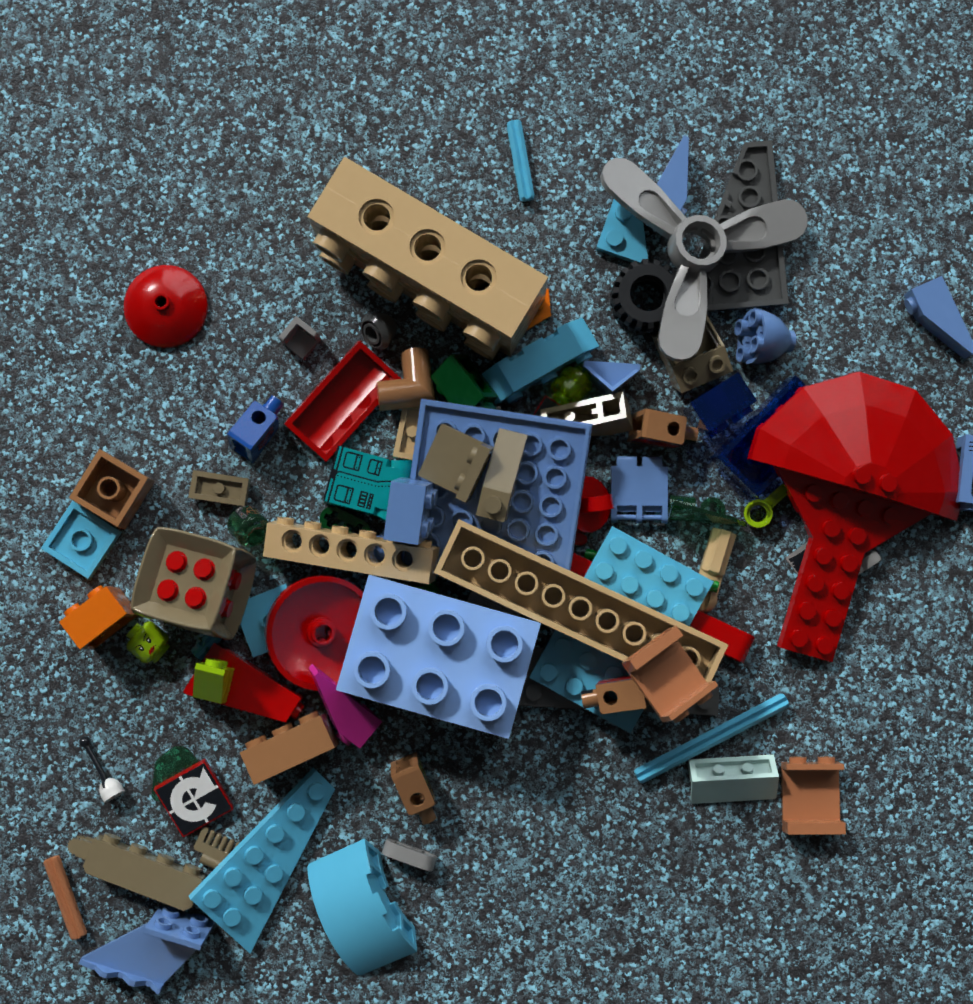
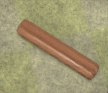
[43,855,87,940]

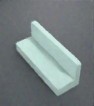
[688,754,779,804]

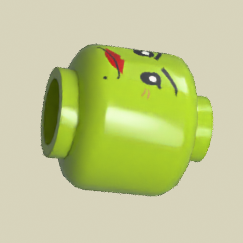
[126,621,170,663]

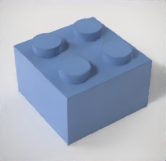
[383,477,438,545]

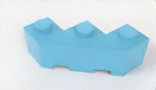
[482,317,599,405]

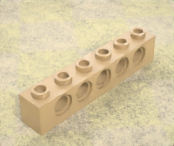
[263,517,440,584]

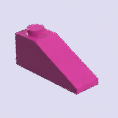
[309,664,382,748]

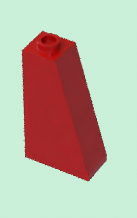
[183,643,305,723]

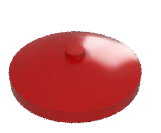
[264,575,363,691]

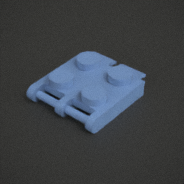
[610,456,668,523]

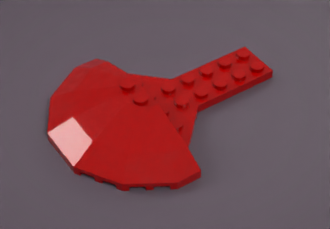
[747,372,960,662]

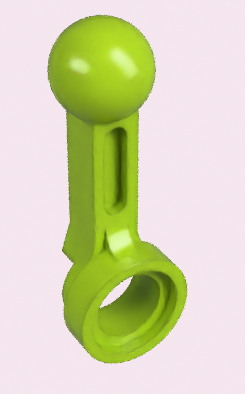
[743,483,787,528]

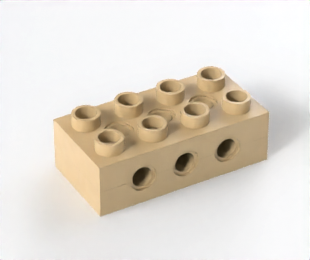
[307,157,548,360]

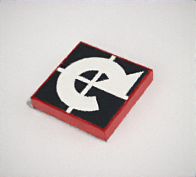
[154,758,234,837]

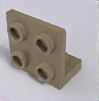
[418,424,494,503]

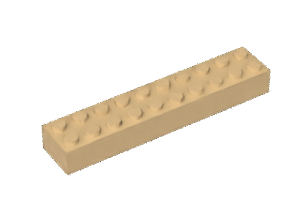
[434,519,728,682]

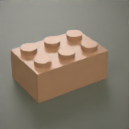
[239,711,340,785]

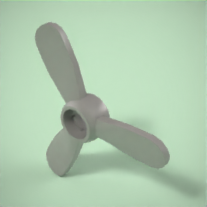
[600,158,808,362]

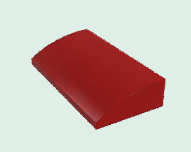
[283,341,401,462]

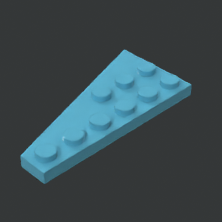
[189,768,335,953]

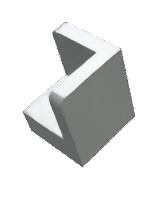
[279,316,322,361]

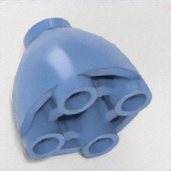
[734,308,796,365]

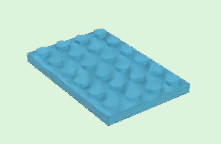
[529,526,714,734]

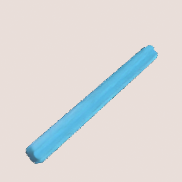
[634,694,790,783]

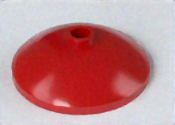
[124,265,208,348]

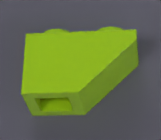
[193,658,234,704]

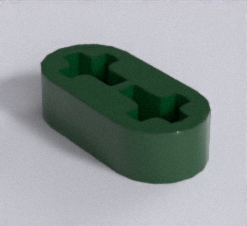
[319,507,371,544]

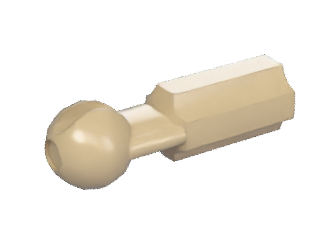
[699,527,736,613]

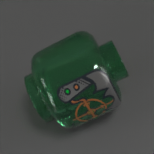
[227,505,268,548]

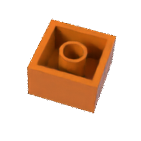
[59,585,138,650]

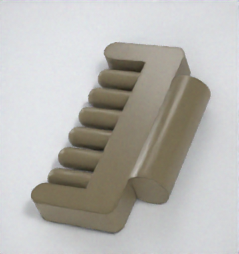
[194,826,240,869]

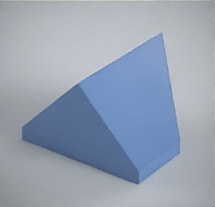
[582,360,640,396]

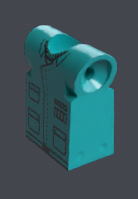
[323,445,412,522]

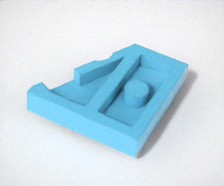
[596,199,648,263]

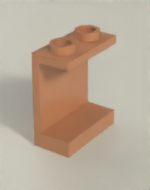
[622,626,718,723]
[781,756,846,835]

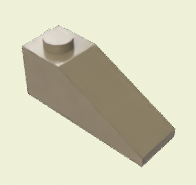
[540,392,634,436]
[476,428,528,522]

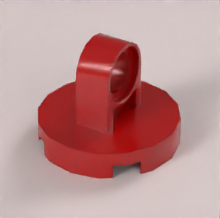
[577,476,614,533]

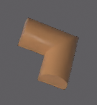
[376,347,436,411]

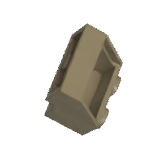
[651,315,733,393]

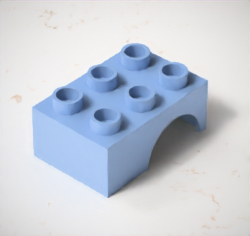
[336,575,541,739]

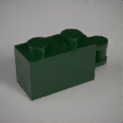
[431,354,498,410]

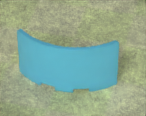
[307,839,417,975]

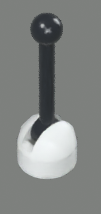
[79,736,125,803]

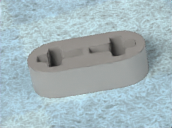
[381,838,438,871]

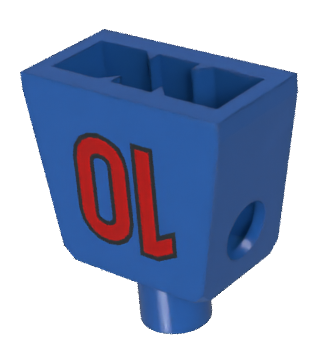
[227,395,284,463]

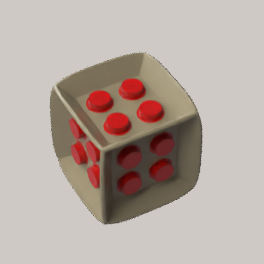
[131,527,256,640]

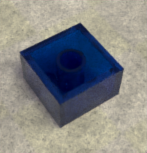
[683,372,757,439]

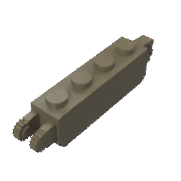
[67,833,207,911]

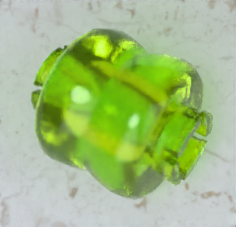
[551,366,592,405]

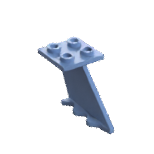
[79,905,215,994]

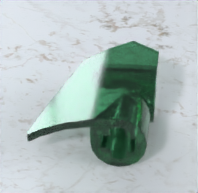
[668,495,747,527]

